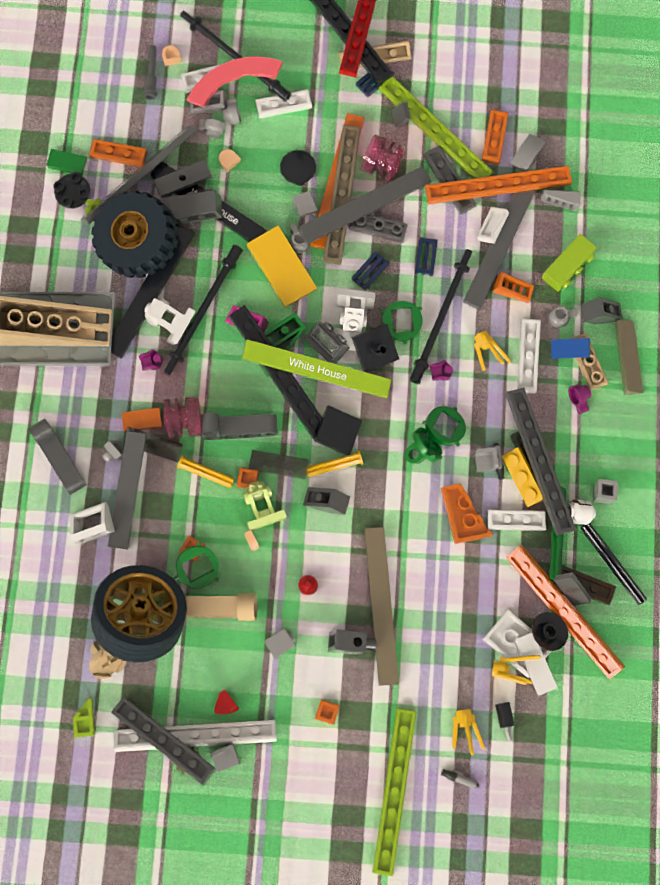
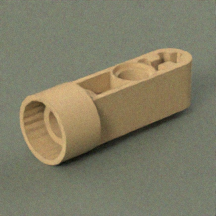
[185,593,258,621]

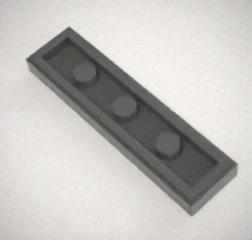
[423,146,477,215]

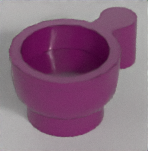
[568,384,591,414]

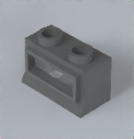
[303,321,350,364]

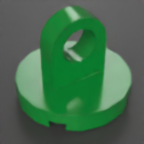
[405,427,443,464]

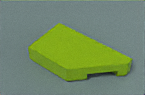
[73,698,95,738]

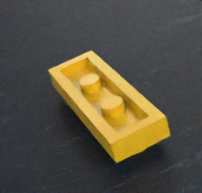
[502,447,543,507]

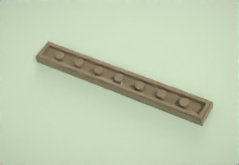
[323,125,361,265]
[364,527,399,686]

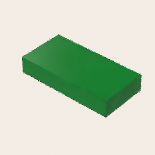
[46,149,87,176]

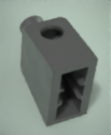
[328,629,376,654]

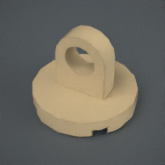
[89,641,127,679]

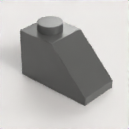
[581,297,623,325]
[303,487,350,515]

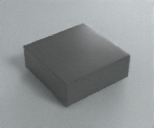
[392,102,411,128]

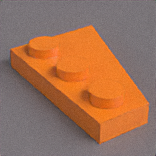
[441,483,493,544]

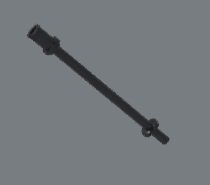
[180,10,292,102]
[164,244,243,376]
[409,249,472,384]

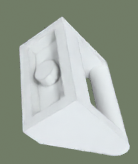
[70,502,115,544]

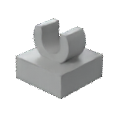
[103,440,124,462]

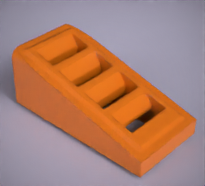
[492,272,534,303]

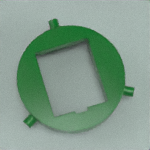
[380,301,423,344]
[423,406,466,447]
[174,542,219,589]

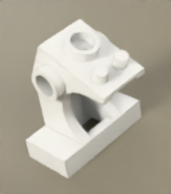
[337,288,376,333]
[144,298,196,345]

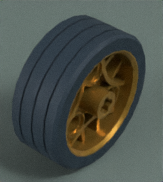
[91,565,187,663]

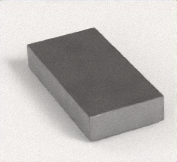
[554,572,591,606]

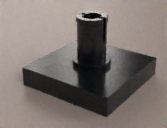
[351,324,399,373]

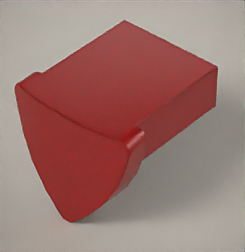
[214,689,239,715]

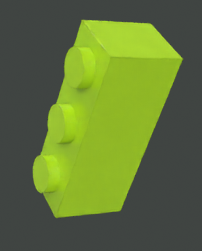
[542,233,597,292]

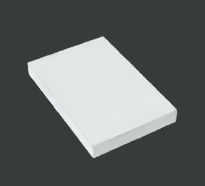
[483,609,551,679]

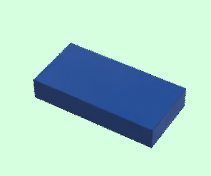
[551,338,590,359]

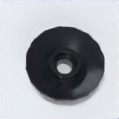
[532,612,568,651]

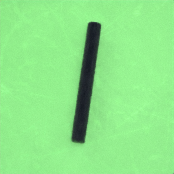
[581,523,647,605]

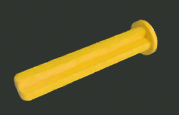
[305,450,363,477]
[177,455,234,488]

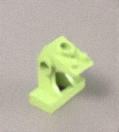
[243,481,287,531]

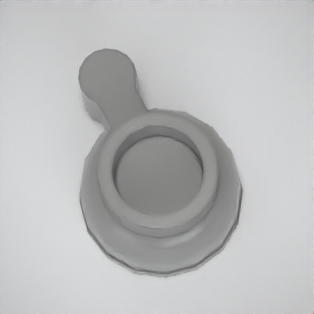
[222,97,241,124]
[198,119,226,139]
[289,224,310,253]
[548,306,578,328]

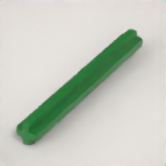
[549,487,566,581]

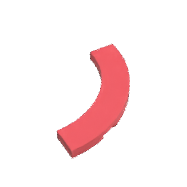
[187,57,283,108]

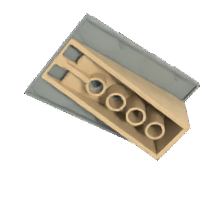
[0,292,115,367]

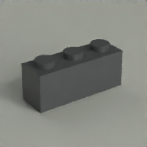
[163,189,222,225]

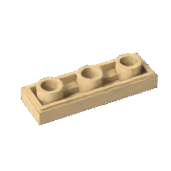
[570,333,608,391]

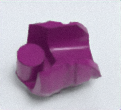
[139,349,163,371]
[429,360,453,381]

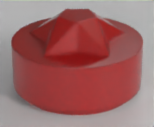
[298,575,318,596]

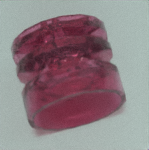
[361,134,405,182]
[163,396,202,439]

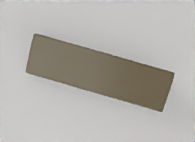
[615,320,643,395]

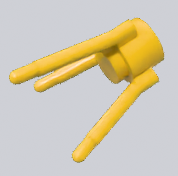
[473,330,511,371]
[492,655,541,685]
[452,709,485,755]

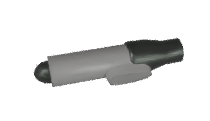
[493,443,505,480]
[441,769,479,789]

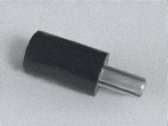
[495,702,515,742]

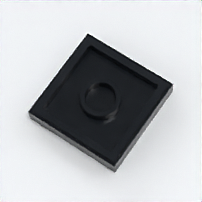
[314,405,362,455]

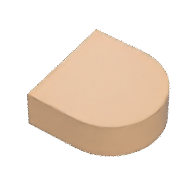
[162,45,182,66]
[219,149,241,172]
[244,530,259,551]

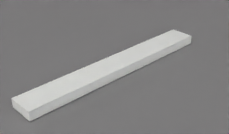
[114,720,276,752]

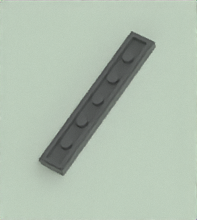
[108,431,147,550]
[111,697,216,786]

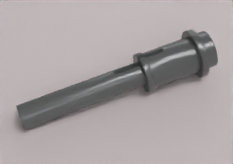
[143,45,157,100]

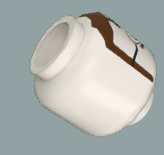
[567,499,596,525]

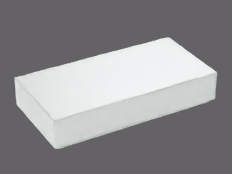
[477,207,509,244]

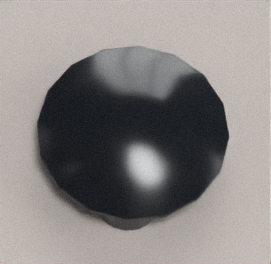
[280,150,316,186]
[54,172,91,209]

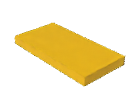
[246,226,317,308]

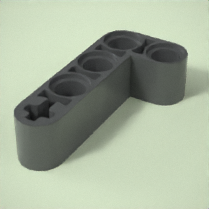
[201,413,278,440]
[28,418,87,495]

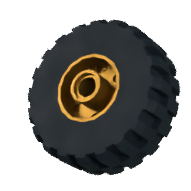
[91,190,179,278]

